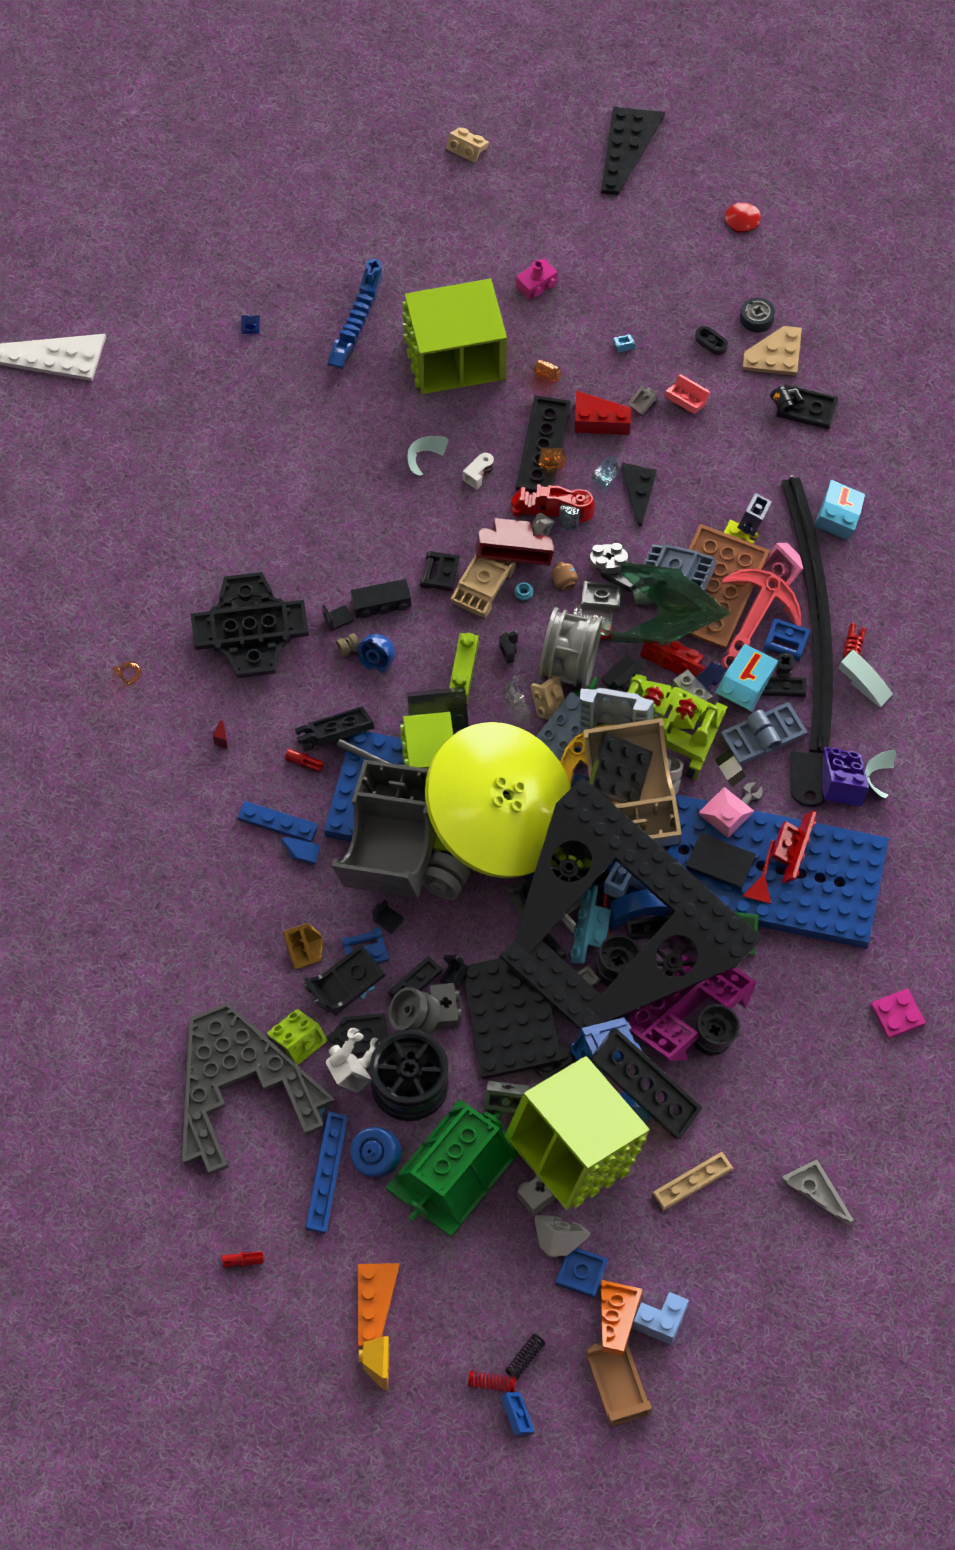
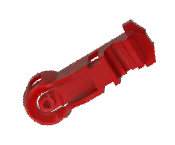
[510,484,595,522]

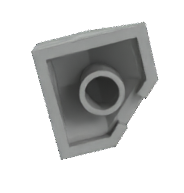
[534,1215,590,1258]

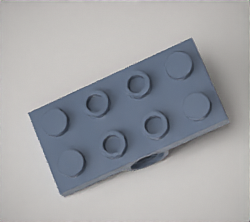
[536,692,583,761]
[720,702,807,765]

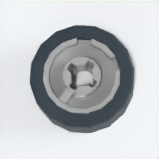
[740,297,775,333]

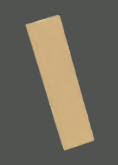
[652,1152,733,1211]

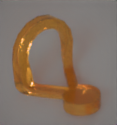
[112,661,142,686]

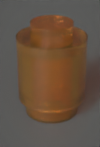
[534,359,562,383]

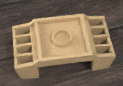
[451,554,517,619]

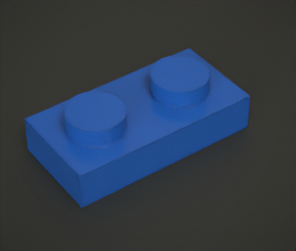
[500,1392,535,1436]

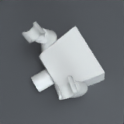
[326,1028,378,1093]

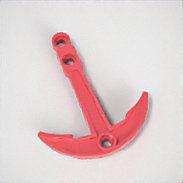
[721,568,801,670]

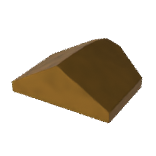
[282,923,324,969]

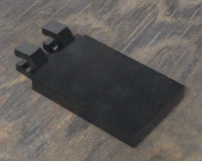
[295,706,374,752]

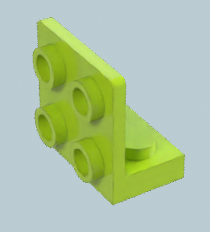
[267,1009,328,1065]

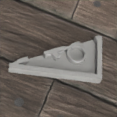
[782,1159,854,1225]

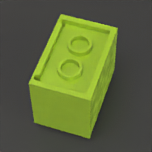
[400,712,453,769]

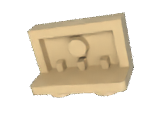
[446,128,489,163]
[530,675,565,720]

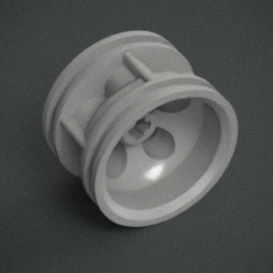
[539,607,603,689]

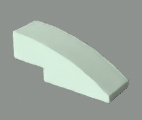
[838,650,893,708]

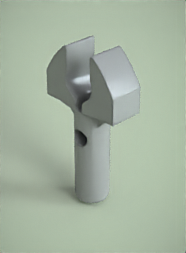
[741,782,762,805]

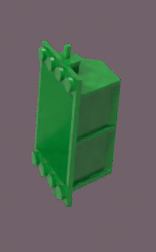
[386,1099,519,1237]

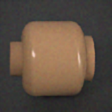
[551,562,578,591]

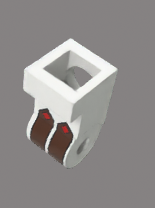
[463,453,494,490]

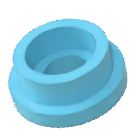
[514,582,533,601]

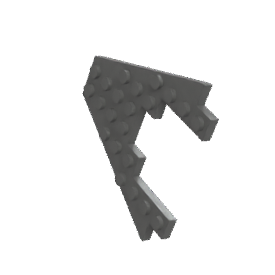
[182,1003,335,1176]

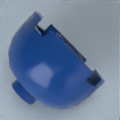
[356,634,395,673]

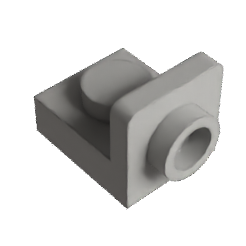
[628,386,659,415]
[532,513,554,536]

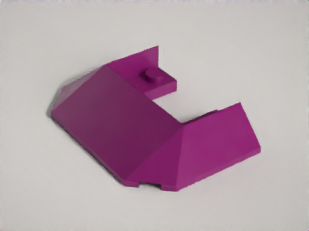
[629,956,756,1061]

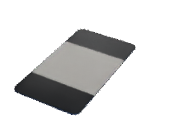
[715,749,746,787]

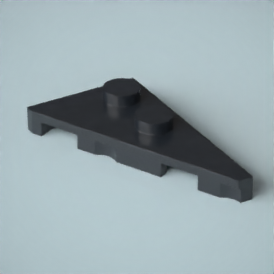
[621,462,657,527]

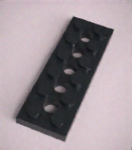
[516,395,571,493]
[589,1028,703,1140]

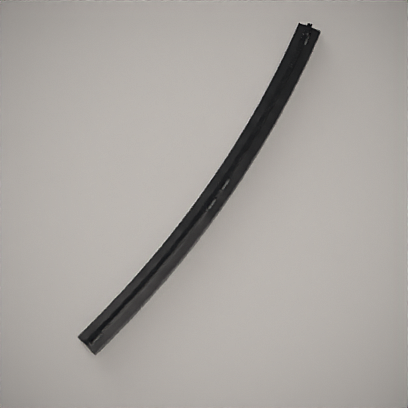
[781,475,833,753]

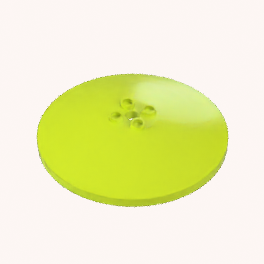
[425,722,571,878]

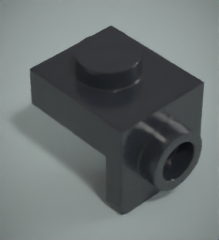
[440,954,469,987]

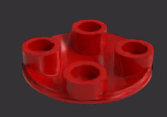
[725,202,761,233]

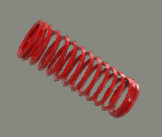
[468,1370,516,1393]

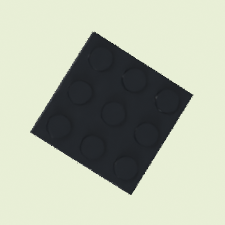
[589,732,653,804]

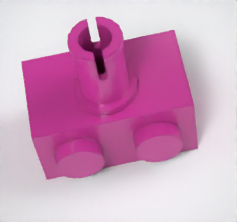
[516,258,558,300]

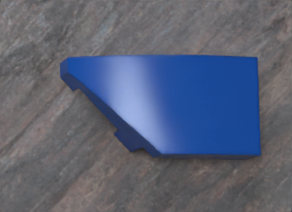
[281,837,320,865]

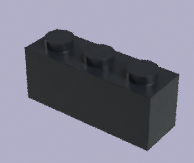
[351,579,411,618]

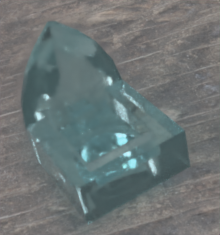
[592,456,618,487]
[559,504,580,531]

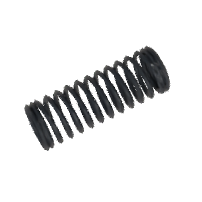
[505,1334,546,1380]

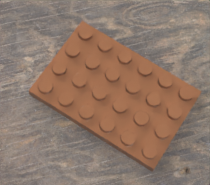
[656,524,770,650]

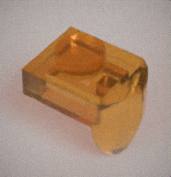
[539,448,567,470]

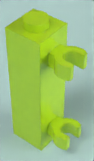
[449,633,479,704]

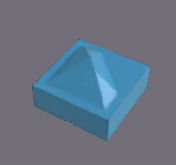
[613,334,636,353]

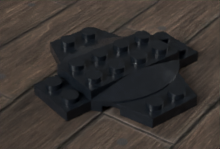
[190,572,309,678]

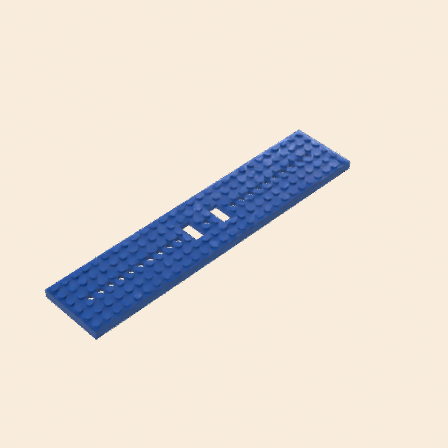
[324,731,889,949]

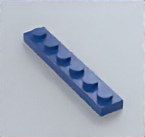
[305,1111,348,1234]

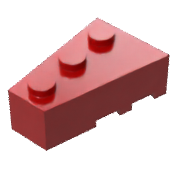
[575,390,631,435]

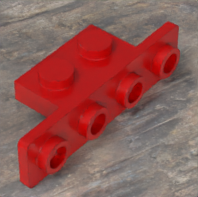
[640,639,714,688]
[771,811,817,884]

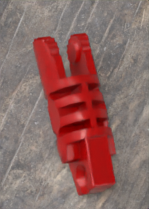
[842,623,866,658]

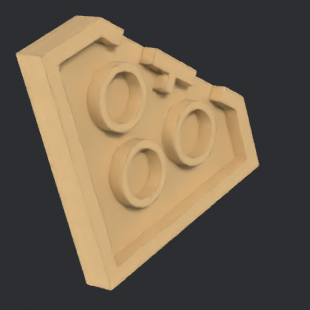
[742,326,802,376]

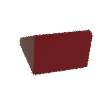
[213,720,228,749]

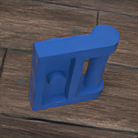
[763,618,811,661]
[341,927,389,964]

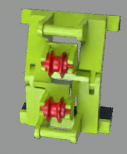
[628,674,727,780]

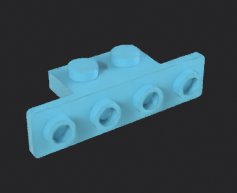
[571,885,611,964]

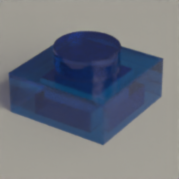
[241,315,260,334]

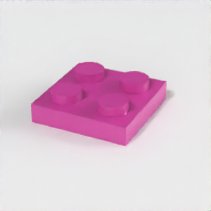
[871,988,926,1039]

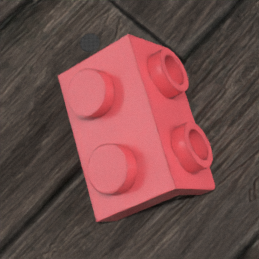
[664,374,710,414]

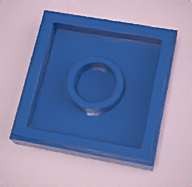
[555,1248,608,1298]

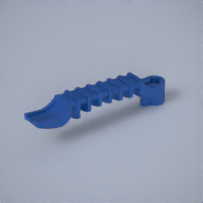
[327,259,382,370]

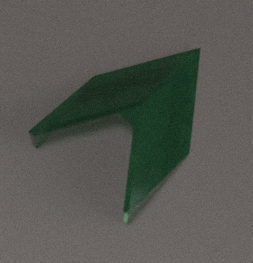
[611,561,731,643]

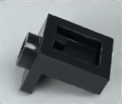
[499,631,518,664]
[372,900,404,934]

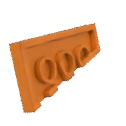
[358,1263,400,1347]
[601,1280,642,1357]

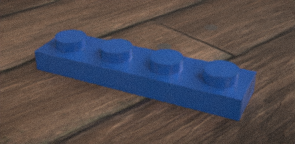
[238,801,318,843]

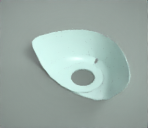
[408,436,448,476]
[865,750,896,798]

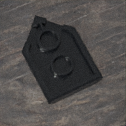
[327,1013,387,1055]

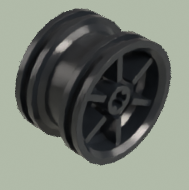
[370,1030,449,1121]

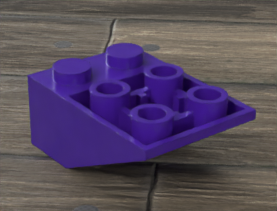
[822,747,869,806]

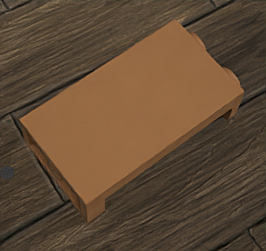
[586,1342,652,1427]

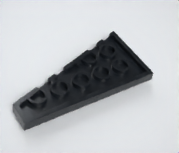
[601,106,665,195]

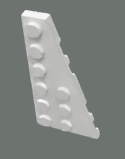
[0,334,106,381]

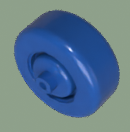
[350,1127,401,1178]

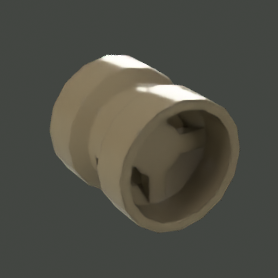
[336,633,360,658]

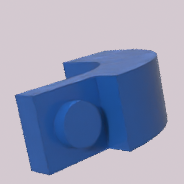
[608,889,671,931]

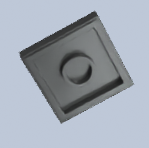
[581,581,621,612]

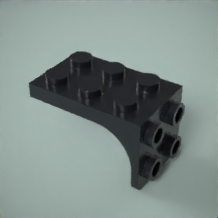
[302,944,386,1016]

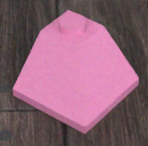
[762,543,803,588]
[698,787,754,838]

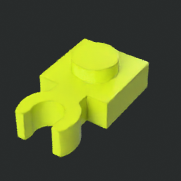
[724,520,758,544]

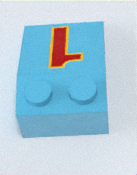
[814,480,865,540]
[715,644,779,712]

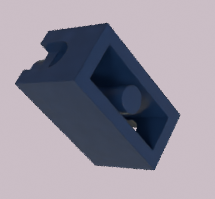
[737,493,772,536]

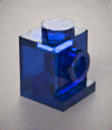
[695,662,726,692]

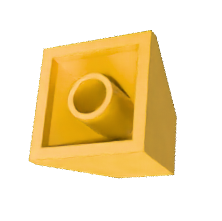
[359,1336,389,1391]

